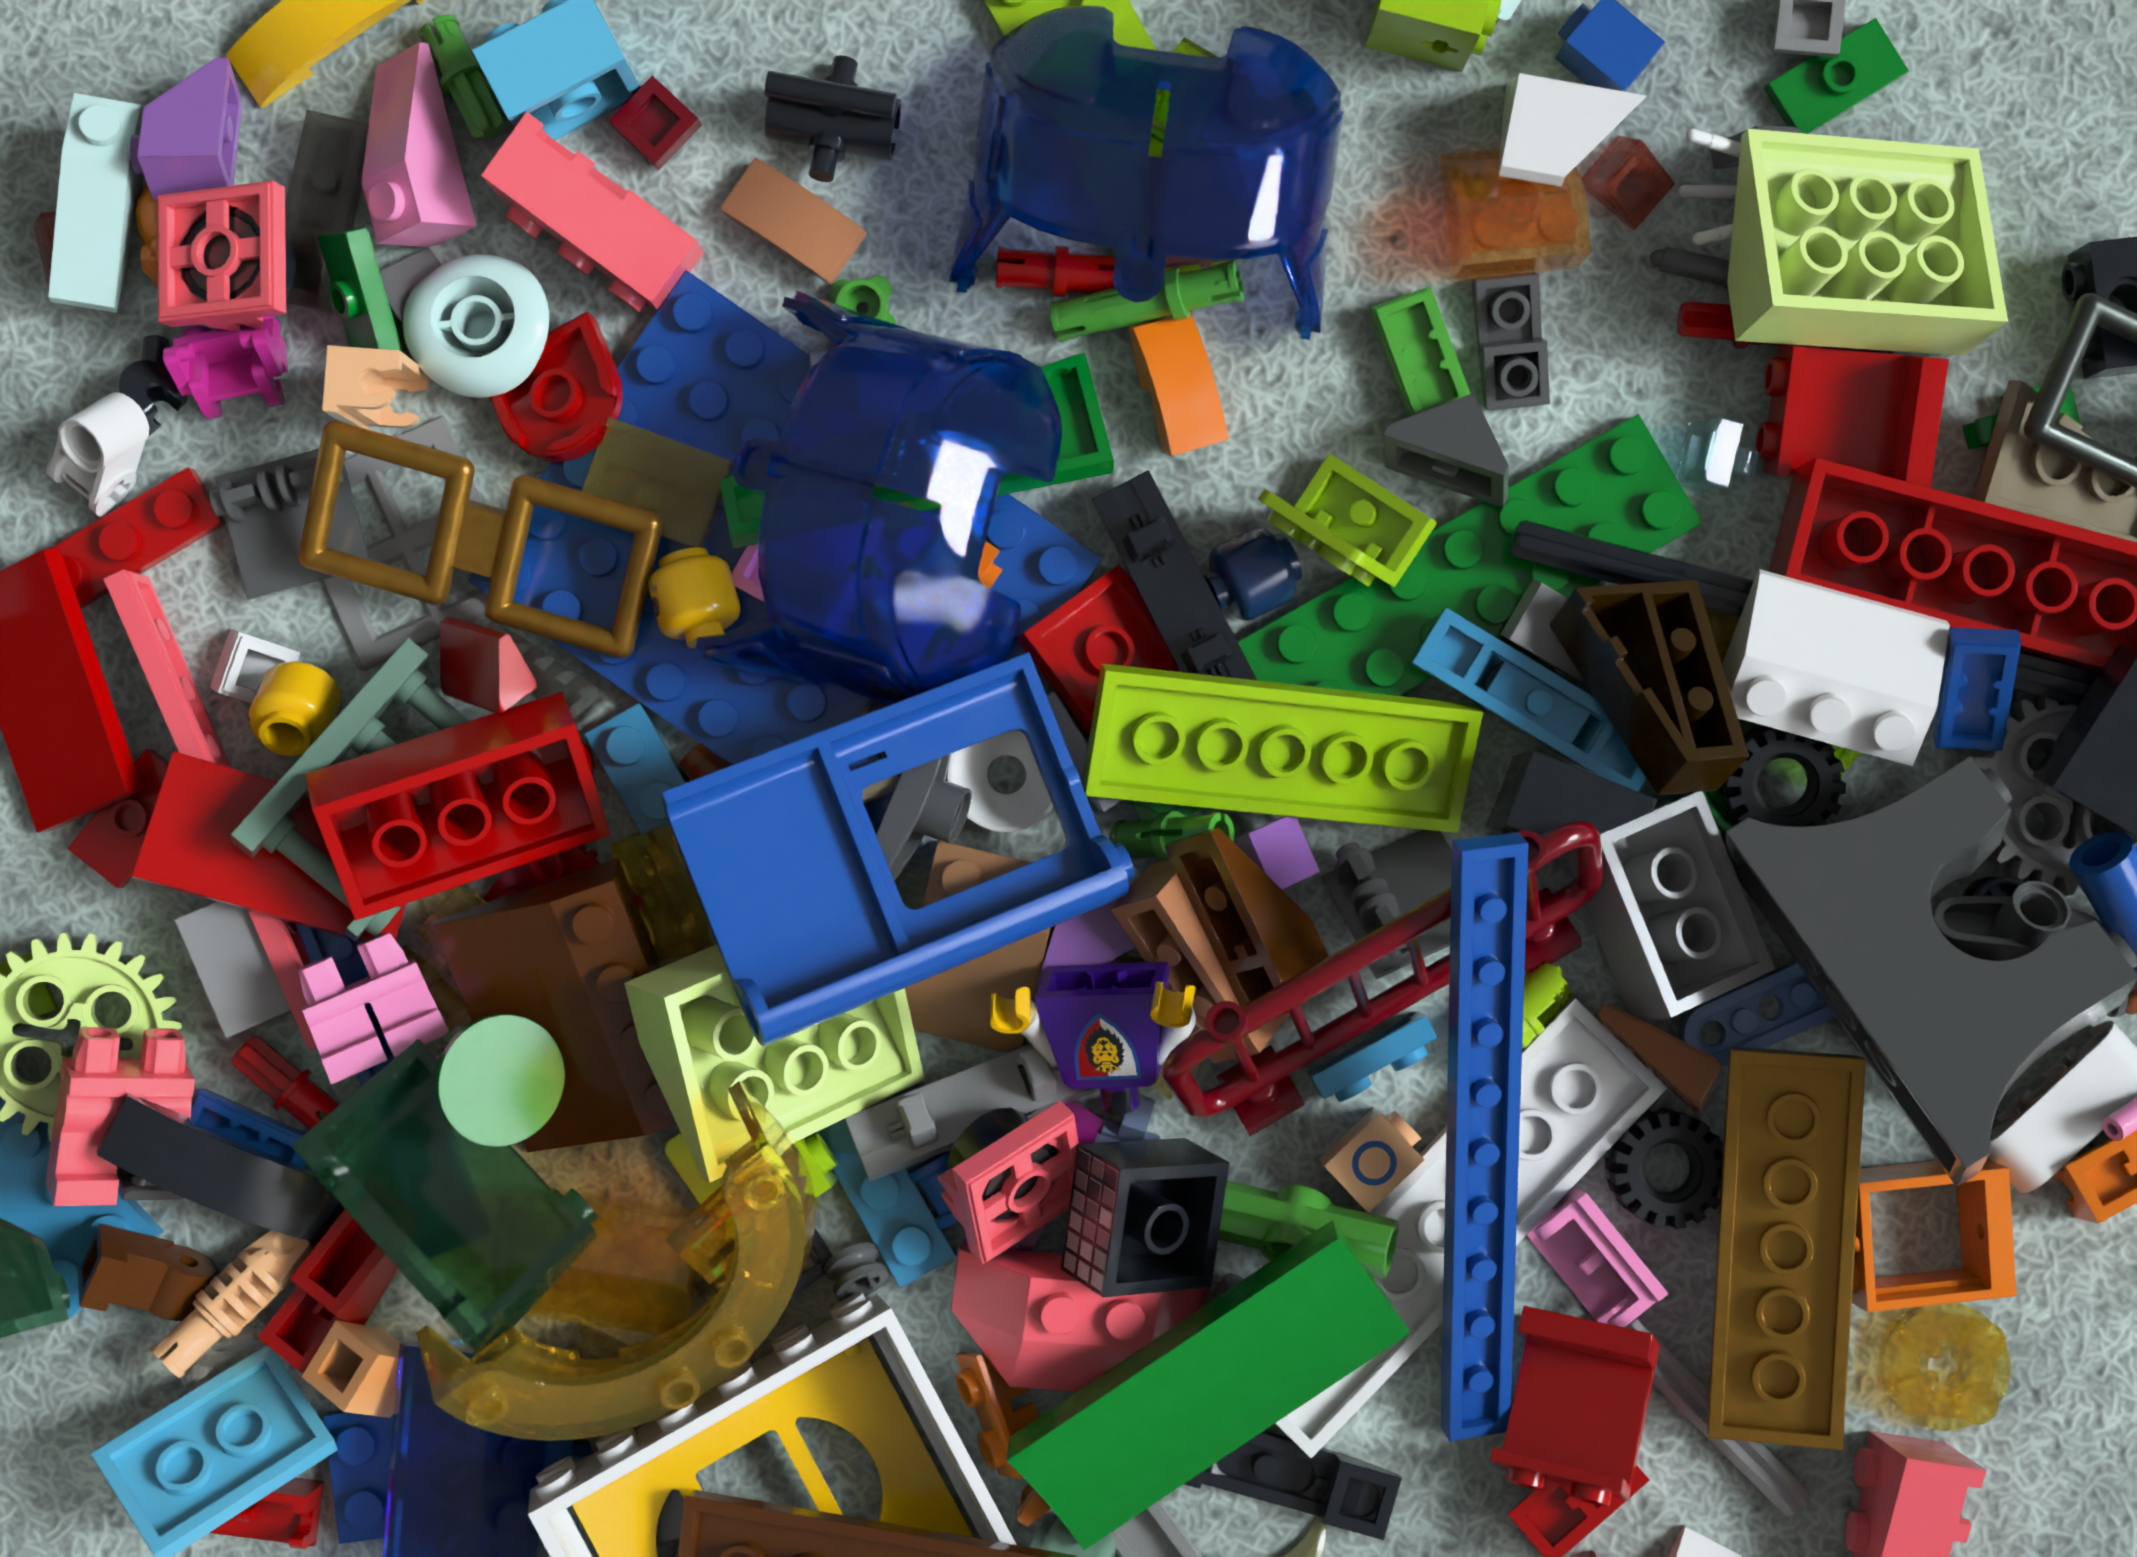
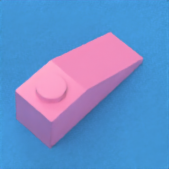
[361,42,477,247]

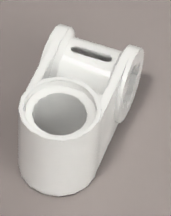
[46,392,149,516]

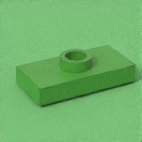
[1368,286,1471,417]

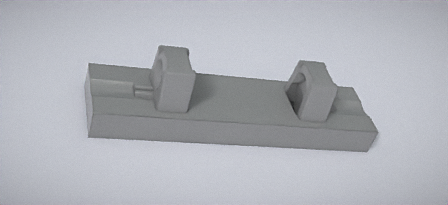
[845,1044,1100,1182]

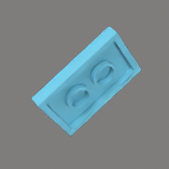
[90,1345,338,1557]

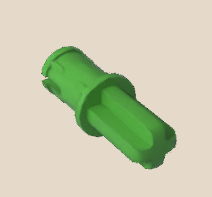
[419,14,507,141]

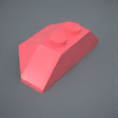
[950,1245,1206,1392]

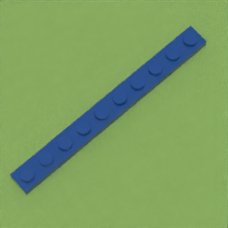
[1441,832,1529,1442]

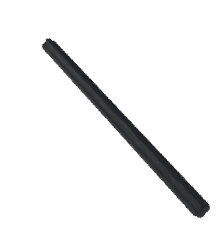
[1511,520,2100,706]

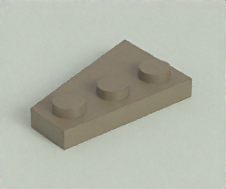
[1972,380,2137,542]

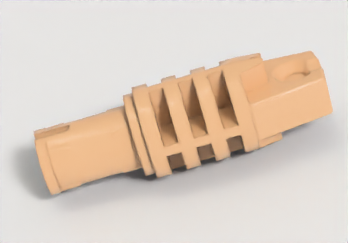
[150,1230,315,1379]

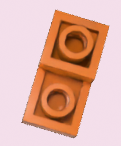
[1128,312,1229,456]

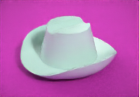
[403,254,549,398]

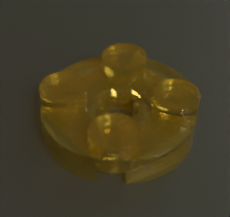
[1877,1302,2011,1431]

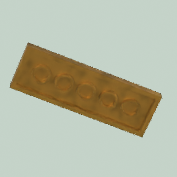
[1707,1047,1866,1450]

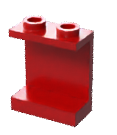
[1755,344,1949,488]
[1490,1306,1660,1507]

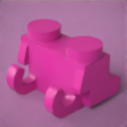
[163,316,288,420]

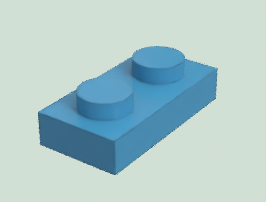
[1307,1012,1438,1102]

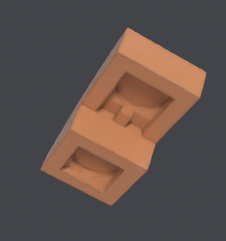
[719,157,867,285]

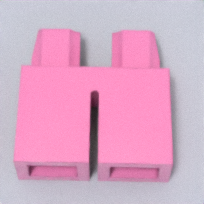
[299,931,449,1084]

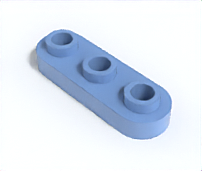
[1678,960,1835,1066]

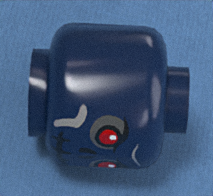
[1204,528,1302,621]

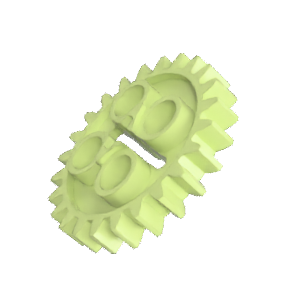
[0,933,183,1142]

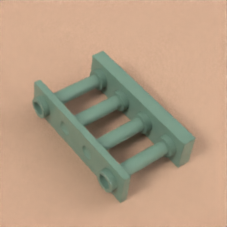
[231,638,470,942]

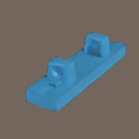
[1410,608,1646,791]

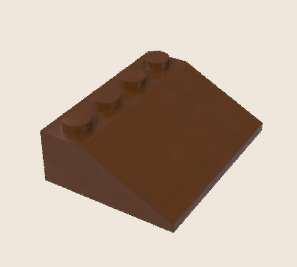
[432,858,677,1153]

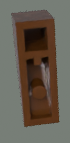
[1164,827,1329,1014]

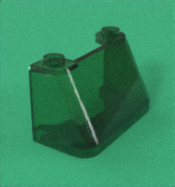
[291,1039,599,1359]

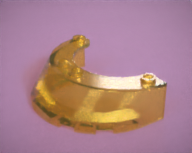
[416,1081,816,1441]

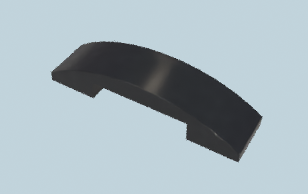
[96,1093,364,1243]
[1184,1430,1402,1540]

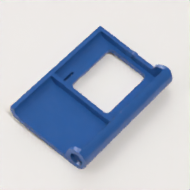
[661,652,1135,1047]

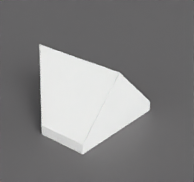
[1498,73,1647,187]

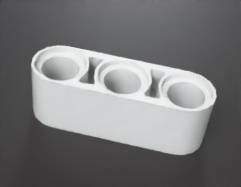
[1987,1020,2137,1193]

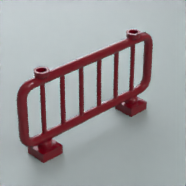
[1163,821,1603,1136]

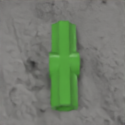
[1218,1181,1399,1279]

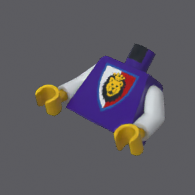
[990,961,1196,1115]

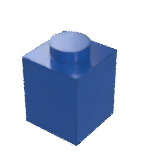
[1555,0,1665,92]

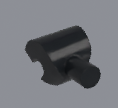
[119,335,188,436]

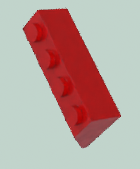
[305,692,611,921]

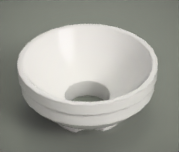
[947,730,1053,832]

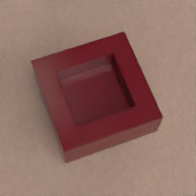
[609,75,702,171]

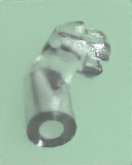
[180,1317,266,1393]

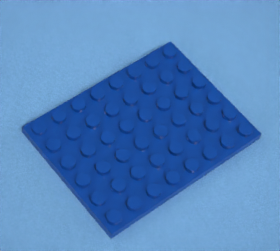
[468,270,1102,830]

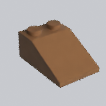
[905,840,1051,1053]

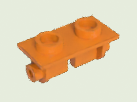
[955,1351,1039,1479]

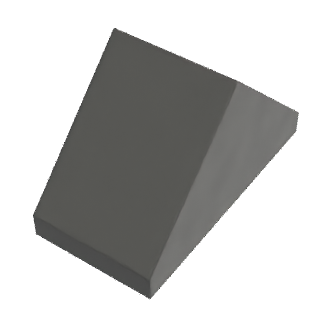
[1383,393,1509,508]

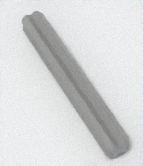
[1624,1318,1811,1517]

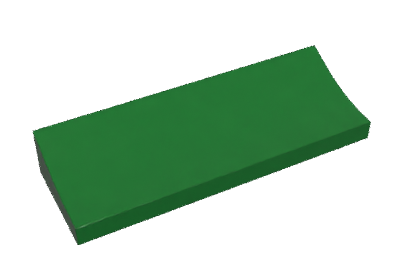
[1007,1220,1410,1550]

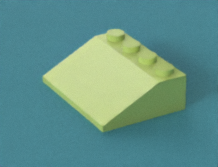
[1727,129,2008,356]
[624,944,925,1183]

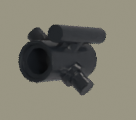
[765,55,901,182]

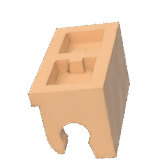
[322,345,429,429]

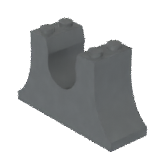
[1726,756,2137,1187]

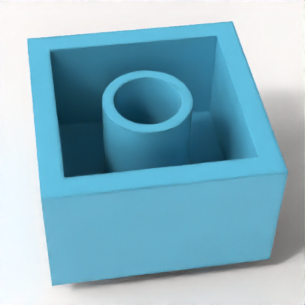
[472,0,641,141]

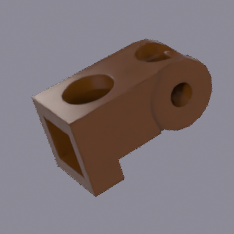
[78,1223,216,1321]

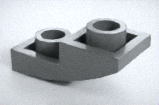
[1471,272,1550,411]

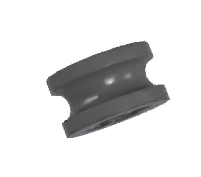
[823,1242,889,1301]

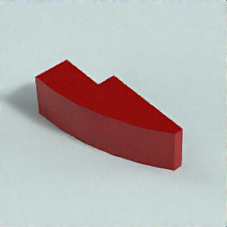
[257,1174,424,1374]

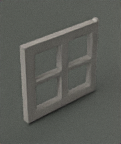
[323,416,487,671]

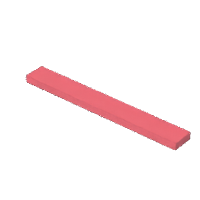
[103,569,317,1051]

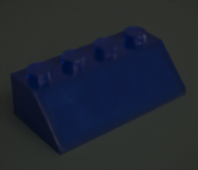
[382,1338,553,1557]

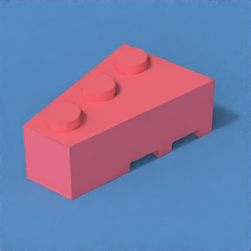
[481,111,704,312]
[1845,1431,1987,1557]

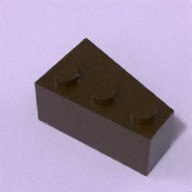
[1549,580,1749,795]

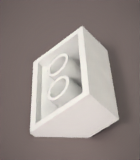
[1722,569,1950,766]

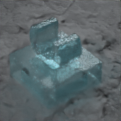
[1676,418,1760,490]

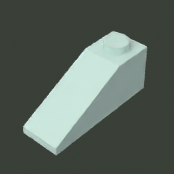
[48,93,144,313]

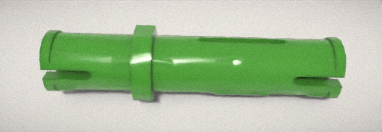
[1049,259,1245,342]

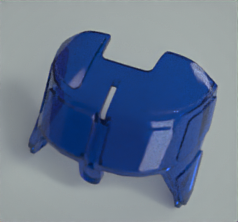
[948,6,1344,340]
[695,291,1062,703]

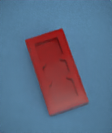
[67,748,169,888]

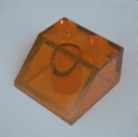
[1440,149,1592,281]

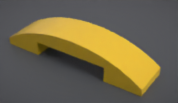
[225,0,425,108]

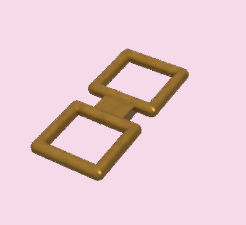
[298,420,663,659]

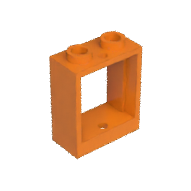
[1852,1159,2017,1312]

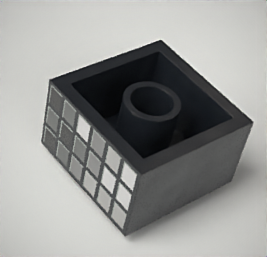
[1061,1138,1230,1297]

